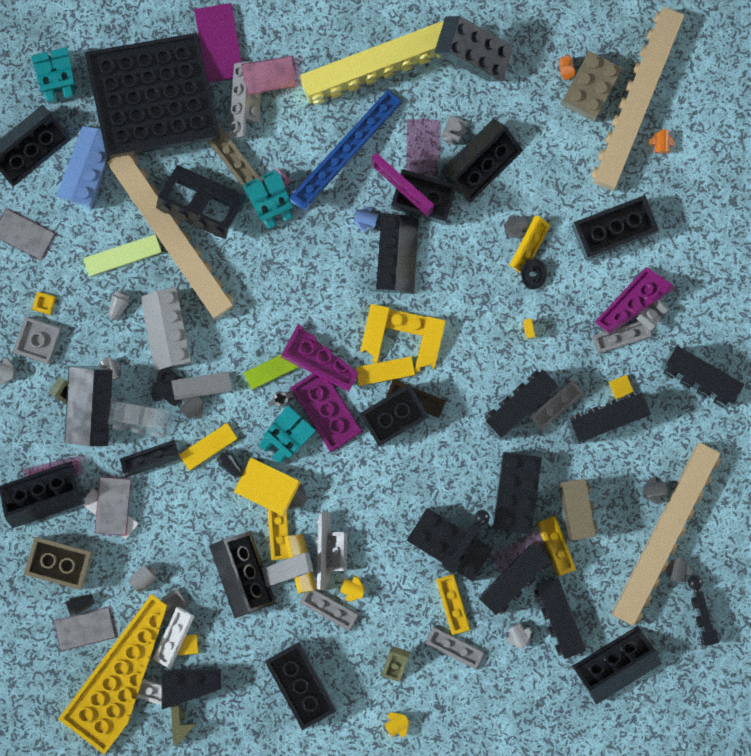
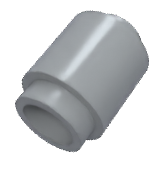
[129,564,158,592]

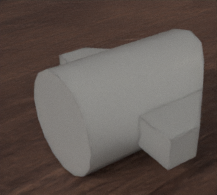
[0,357,17,384]
[98,357,122,381]
[506,622,532,649]

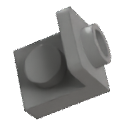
[441,115,468,145]
[636,300,669,331]

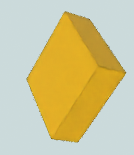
[32,291,56,315]
[523,318,535,340]
[609,375,634,399]
[179,634,199,655]

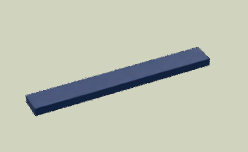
[290,89,402,211]

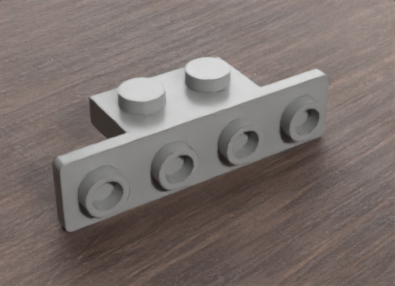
[229,62,262,138]
[316,512,348,590]

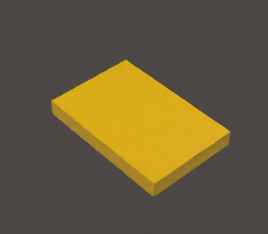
[234,458,301,517]

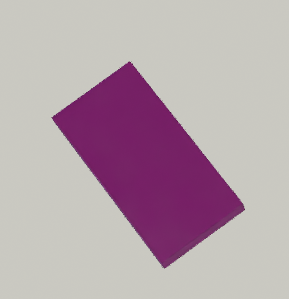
[194,3,241,83]
[372,153,434,216]
[290,373,363,452]

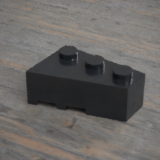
[161,668,221,710]

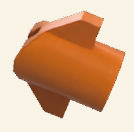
[559,54,575,80]
[649,129,675,154]

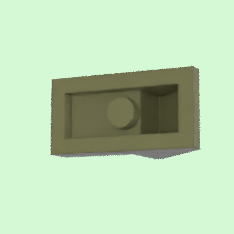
[381,646,410,682]
[171,704,197,745]

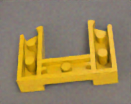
[360,304,446,373]

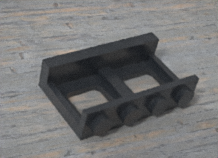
[156,165,246,240]

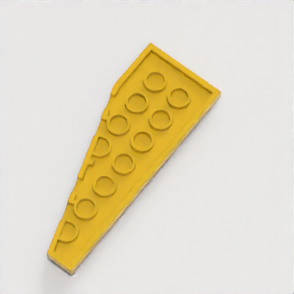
[58,593,168,754]

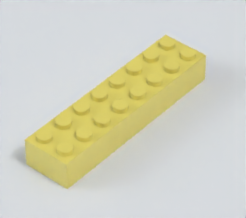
[300,21,443,105]

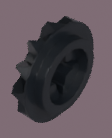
[519,259,547,289]

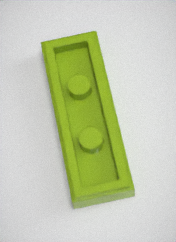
[243,355,299,390]

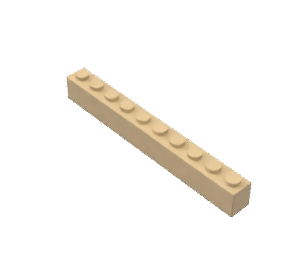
[591,7,684,191]
[106,155,234,320]
[611,442,721,626]

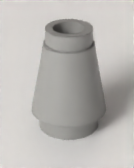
[108,291,130,320]

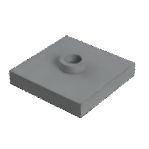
[13,316,62,365]

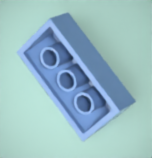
[56,126,111,209]

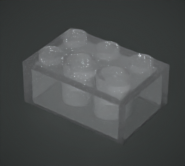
[108,401,173,439]

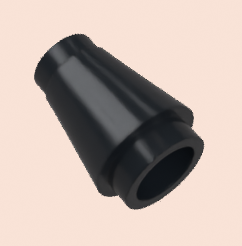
[216,450,244,479]
[65,593,95,616]

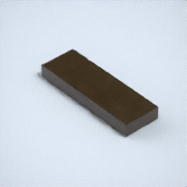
[386,379,446,418]

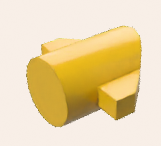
[340,575,366,602]
[384,712,409,738]

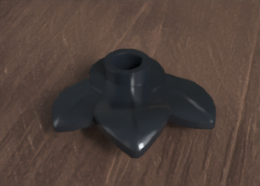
[151,369,184,406]

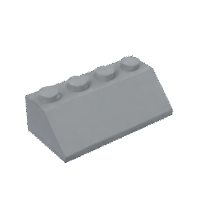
[140,287,192,371]

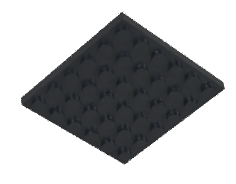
[85,33,220,159]

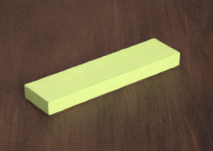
[83,234,162,277]

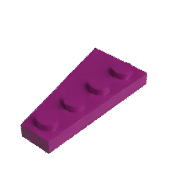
[595,267,674,334]
[281,323,358,392]

